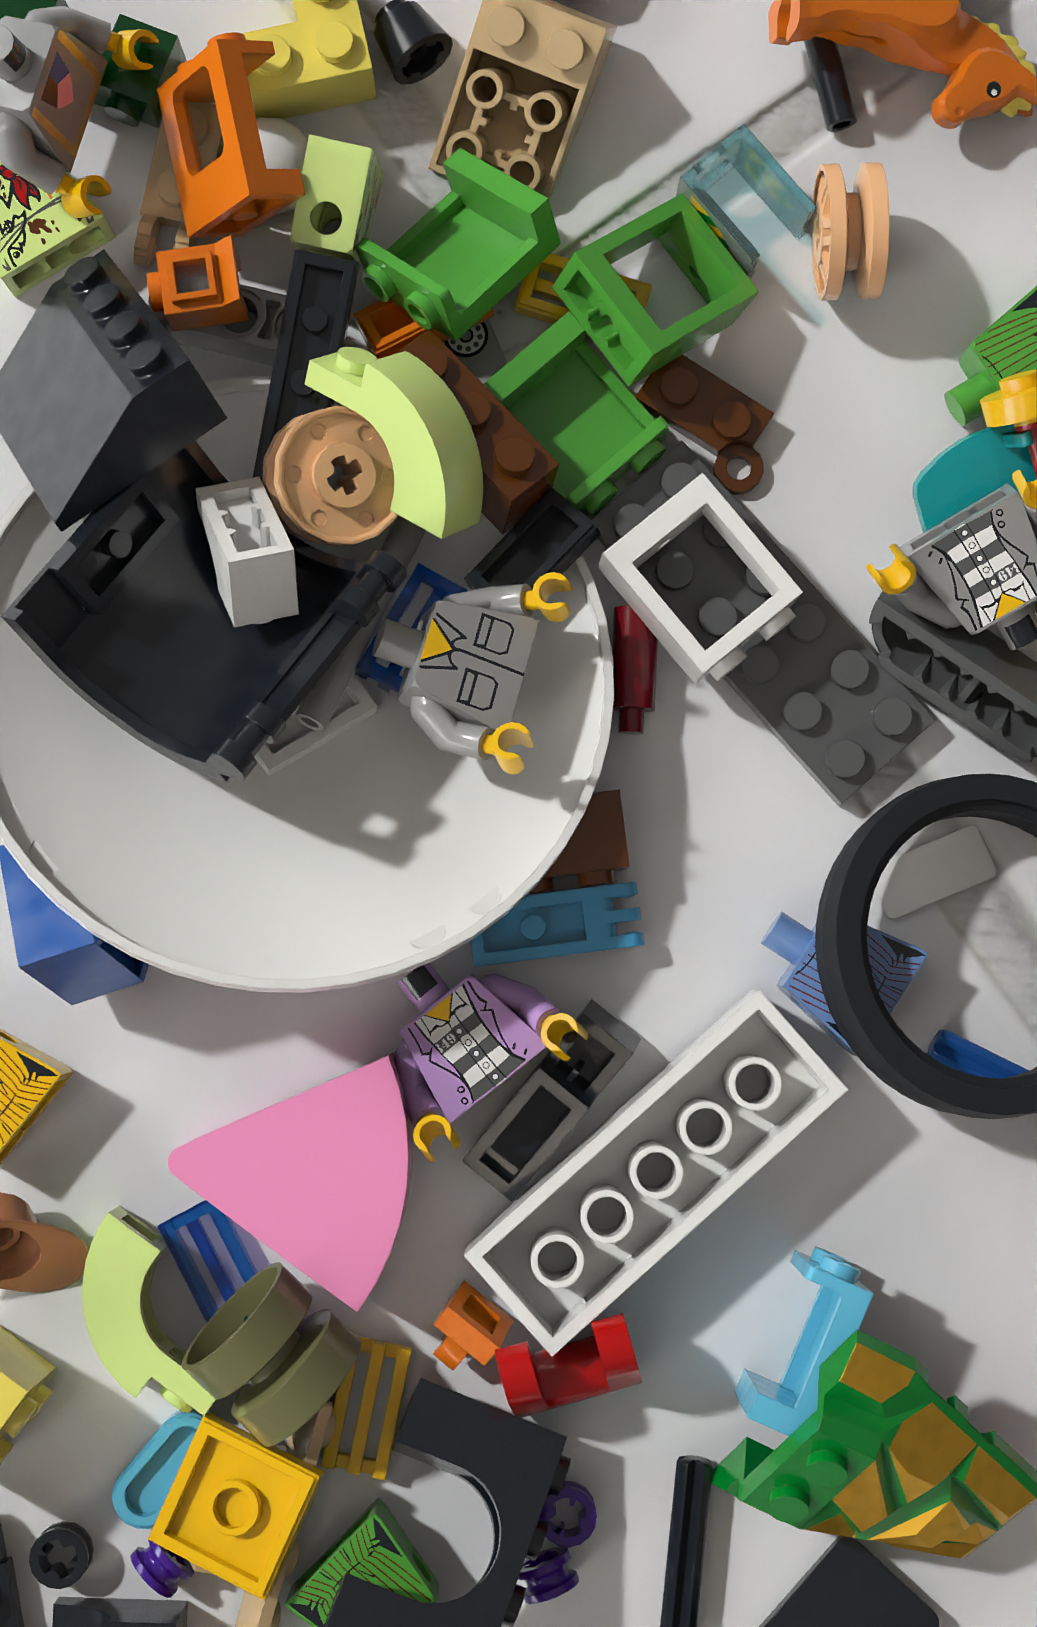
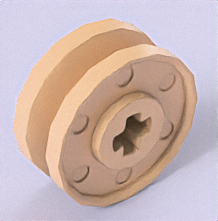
[811,162,890,301]
[262,405,398,545]

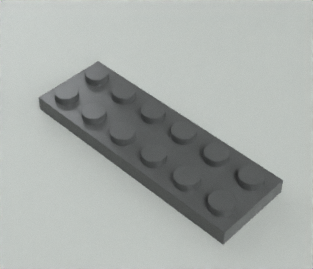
[591,441,936,806]

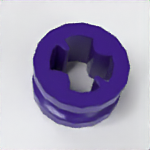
[539,1480,597,1548]
[130,1540,195,1598]
[518,1546,579,1604]

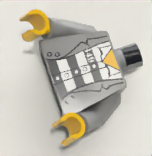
[866,470,1037,650]

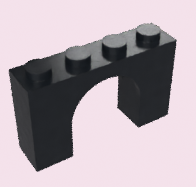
[323,1378,571,1627]

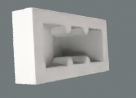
[195,477,299,627]

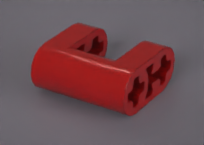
[495,1313,642,1418]

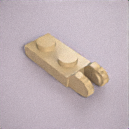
[133,102,224,267]

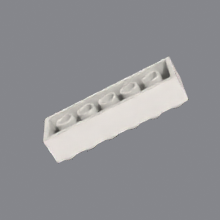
[464,990,848,1356]

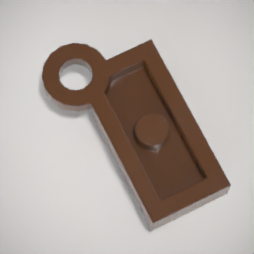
[635,354,774,495]

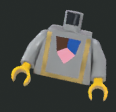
[0,6,159,218]

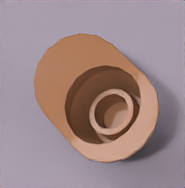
[0,1193,89,1293]

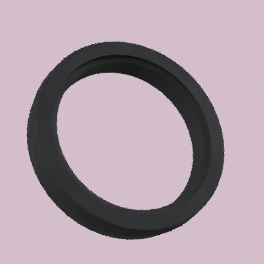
[815,773,1037,1119]

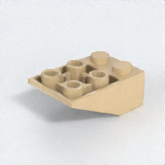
[428,0,617,199]

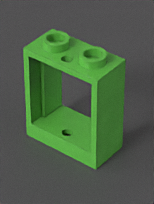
[552,193,759,387]

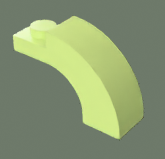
[305,347,483,539]
[82,1206,216,1416]

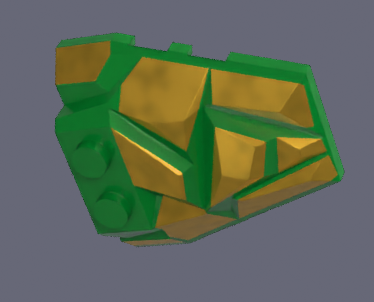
[711,1329,1037,1559]

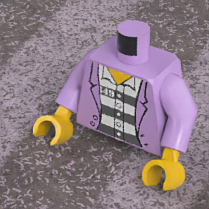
[394,963,588,1162]

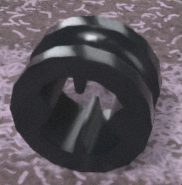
[29,1521,94,1589]

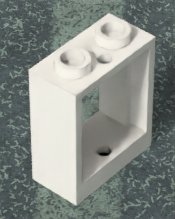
[598,473,803,684]

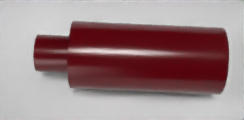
[612,605,658,735]

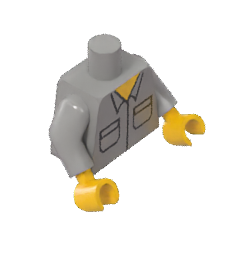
[372,572,573,774]

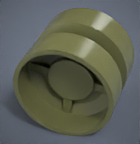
[182,1262,361,1447]

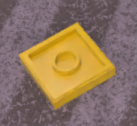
[148,1413,325,1601]

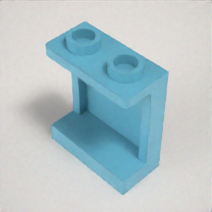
[734,1246,874,1436]

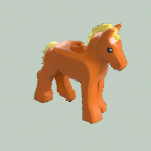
[768,0,1037,129]

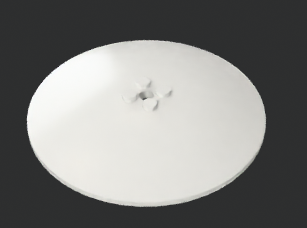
[0,375,614,993]

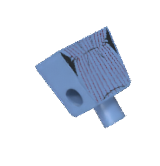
[761,912,928,1056]

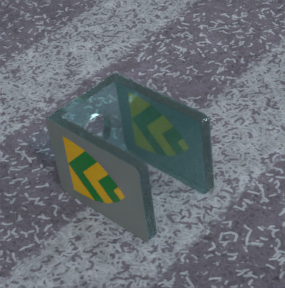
[676,124,816,280]

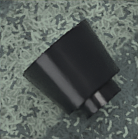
[374,0,453,85]

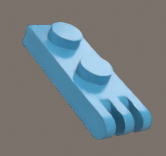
[470,882,645,967]

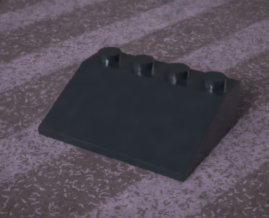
[0,249,227,532]

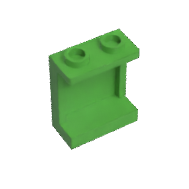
[355,148,561,342]
[484,311,670,515]

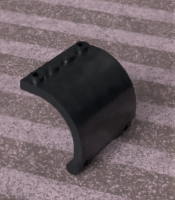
[1,440,407,782]

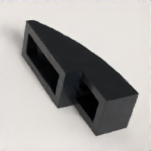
[462,999,641,1202]

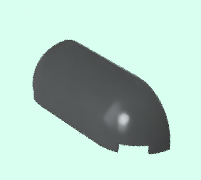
[869,591,1037,762]

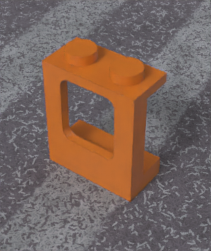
[156,32,305,238]

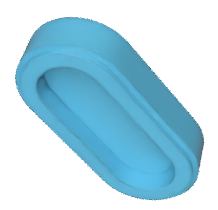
[112,1408,208,1529]

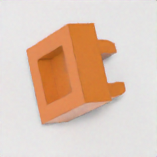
[433,1280,514,1371]

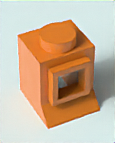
[147,235,249,332]

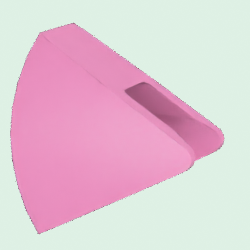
[168,1053,413,1312]

